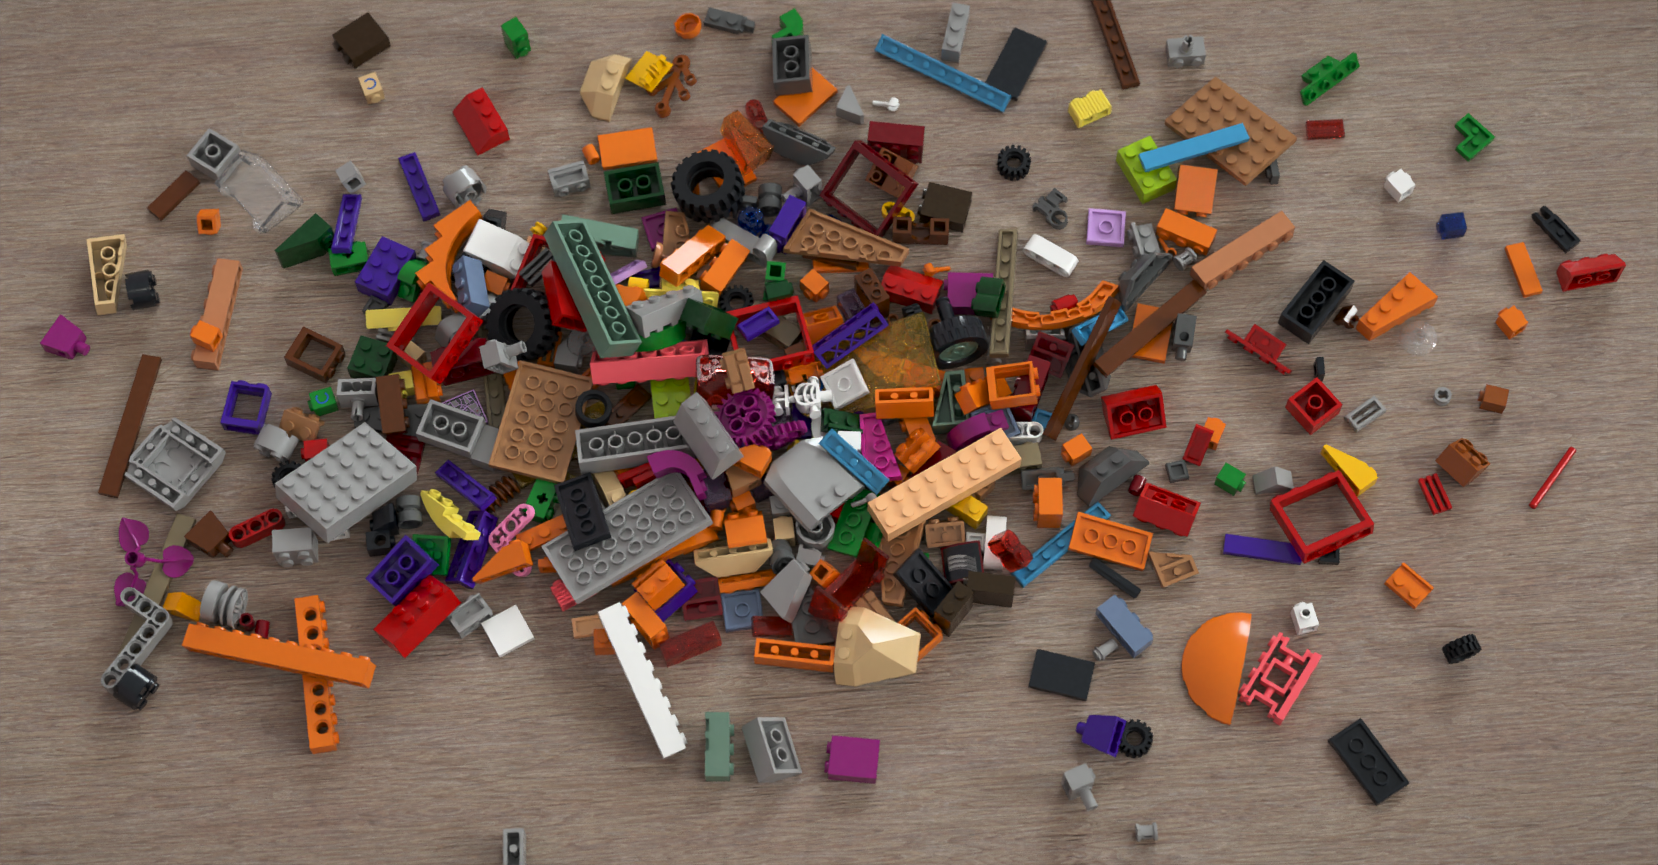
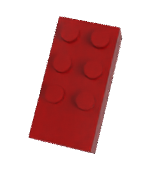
[373,574,461,658]

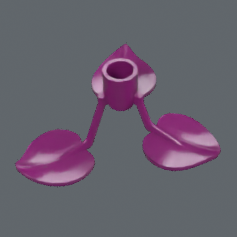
[114,517,194,606]

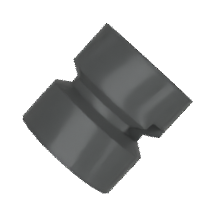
[758,183,782,217]
[396,495,423,529]
[769,539,795,575]

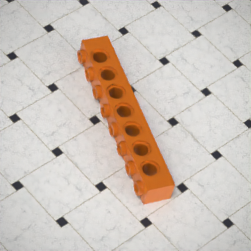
[294,595,340,754]

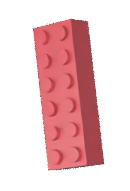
[590,339,710,386]

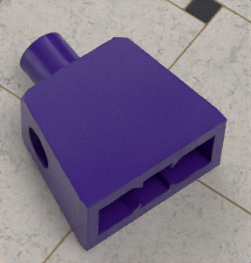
[1076,715,1126,757]

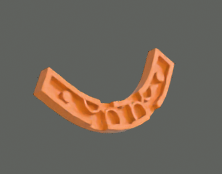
[990,280,1119,330]

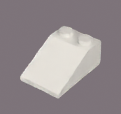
[463,219,529,280]

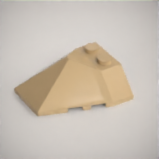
[833,606,921,687]

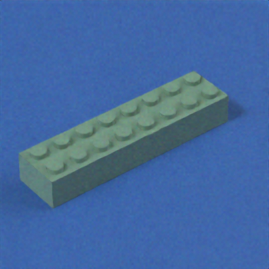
[544,220,642,358]

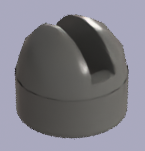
[1064,414,1080,430]

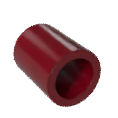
[1128,475,1147,496]
[239,613,256,632]
[255,620,270,639]

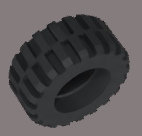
[671,149,745,223]
[485,288,561,361]

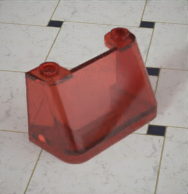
[693,355,775,409]

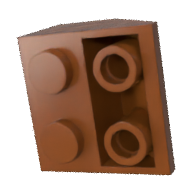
[865,147,918,198]
[1435,438,1491,487]

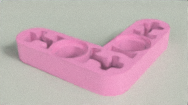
[488,504,535,577]

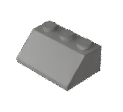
[741,717,802,783]

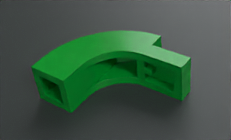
[635,319,686,352]

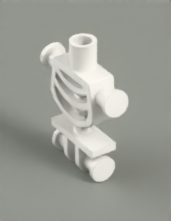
[771,376,833,419]

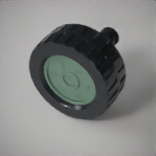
[923,297,989,369]

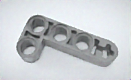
[710,218,777,267]
[435,293,497,347]

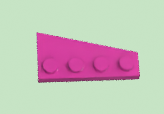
[860,412,903,481]

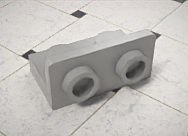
[1127,222,1160,259]

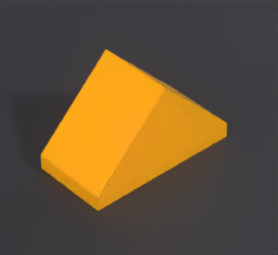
[163,592,201,622]

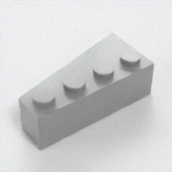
[625,285,703,338]

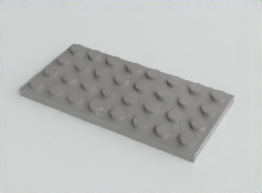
[541,473,713,604]

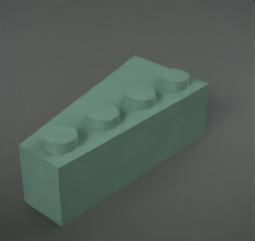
[561,214,639,257]

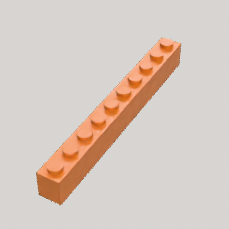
[182,622,376,688]

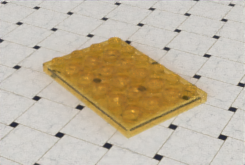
[821,312,941,413]

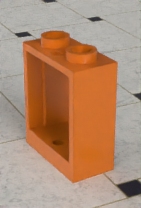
[986,361,1041,410]
[621,592,669,650]
[898,607,943,663]

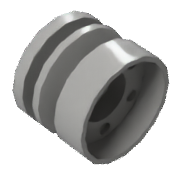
[200,580,248,628]

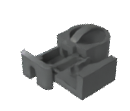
[1032,188,1068,230]

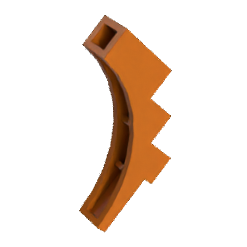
[415,200,483,313]

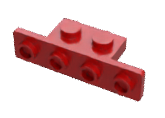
[1225,324,1292,374]

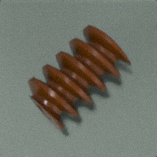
[485,476,521,513]

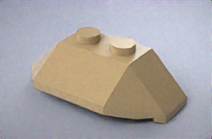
[580,54,632,122]
[693,538,773,578]

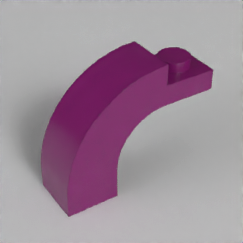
[946,409,1009,452]
[647,450,708,501]

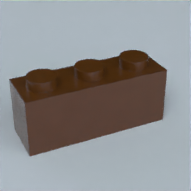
[376,374,410,436]

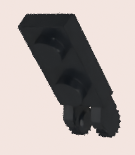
[1531,206,1581,254]

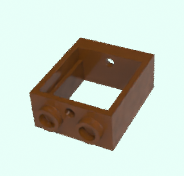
[854,268,890,325]
[284,326,345,383]

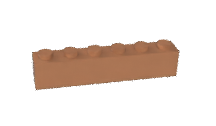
[1190,211,1295,290]
[191,258,243,371]

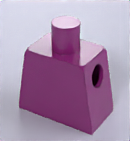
[40,314,90,360]

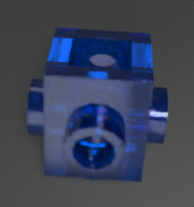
[737,205,765,236]

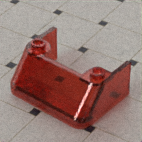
[808,537,889,623]

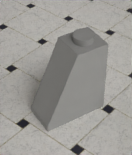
[760,559,813,623]

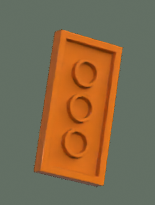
[1068,512,1153,571]

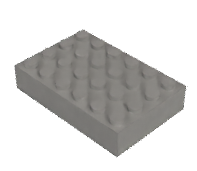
[275,422,417,543]

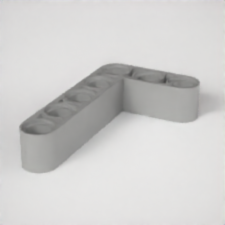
[101,587,173,694]

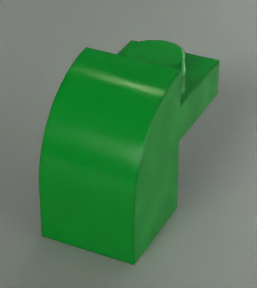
[772,8,803,38]
[397,259,429,302]
[763,261,786,301]

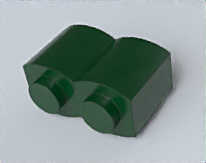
[971,276,1006,318]
[764,279,794,302]

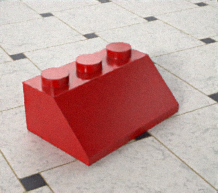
[452,87,510,156]
[1556,254,1626,292]
[881,265,944,314]
[1101,385,1167,440]
[1133,482,1201,537]

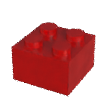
[1285,377,1343,435]

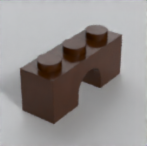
[892,216,949,245]

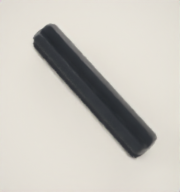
[1089,558,1141,598]

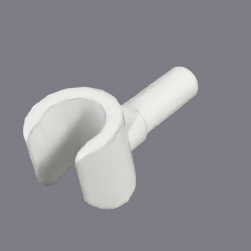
[873,97,900,112]

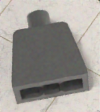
[1172,313,1197,361]

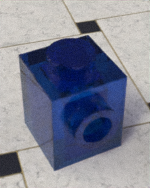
[1436,212,1467,239]

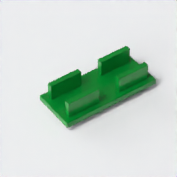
[827,489,881,557]

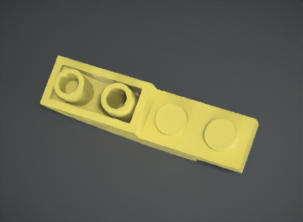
[420,489,481,540]

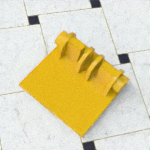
[625,51,673,92]

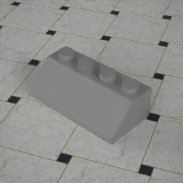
[673,392,744,480]

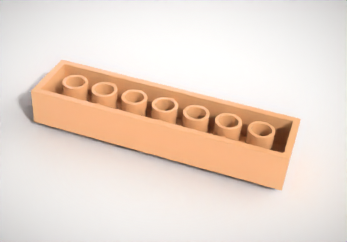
[867,428,1022,542]

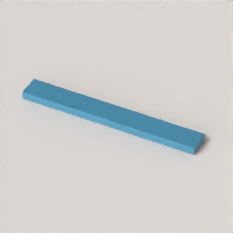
[875,34,1011,112]

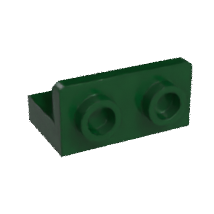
[821,408,863,434]

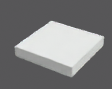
[820,358,870,410]
[481,605,534,658]

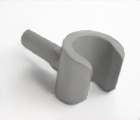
[851,493,877,508]

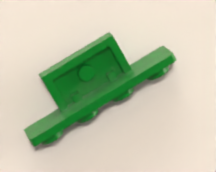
[1300,52,1360,106]

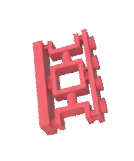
[1238,632,1322,726]

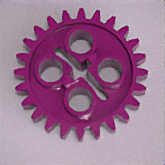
[714,388,776,447]
[748,420,808,451]

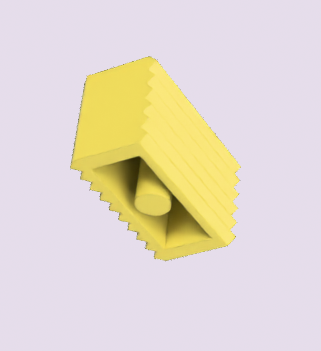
[1068,89,1112,128]

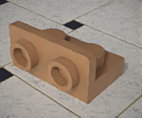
[925,516,966,548]

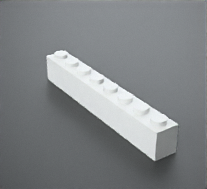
[598,602,687,759]

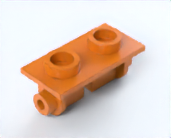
[784,361,824,386]

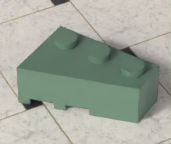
[932,370,970,435]
[705,712,734,782]

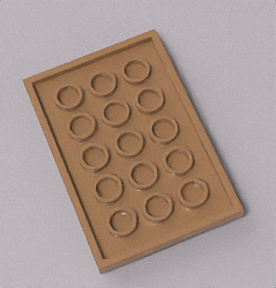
[1165,76,1297,186]
[488,360,593,484]

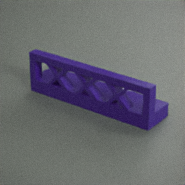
[812,302,888,369]
[445,510,498,589]

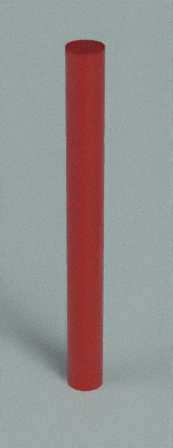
[1529,447,1576,509]

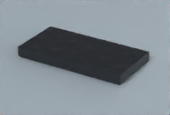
[985,27,1047,101]
[554,472,612,551]
[1328,718,1410,806]

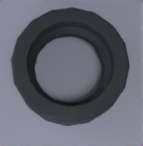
[575,390,612,428]

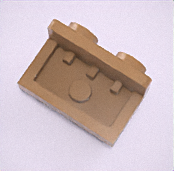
[279,407,325,441]

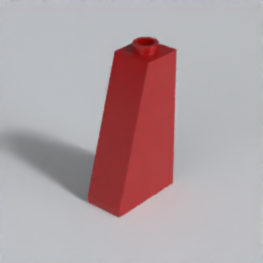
[542,260,587,332]

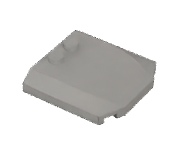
[125,417,226,511]
[764,437,866,533]

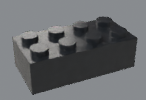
[1278,260,1355,344]

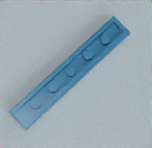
[1138,123,1250,172]
[1010,502,1111,588]

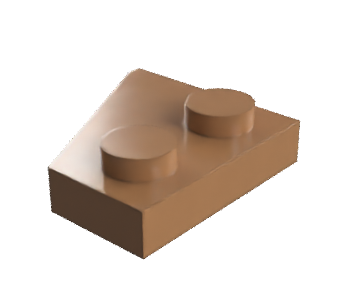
[1148,551,1199,588]

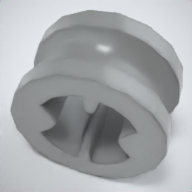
[1433,387,1452,406]

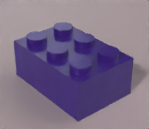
[355,236,416,306]
[365,535,439,606]

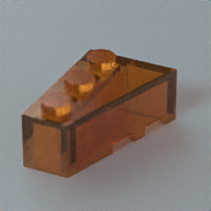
[720,110,774,177]

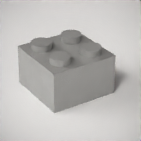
[187,128,243,184]
[272,527,319,567]

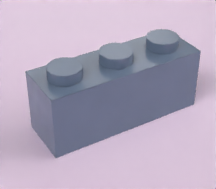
[452,255,490,317]
[1096,595,1153,659]

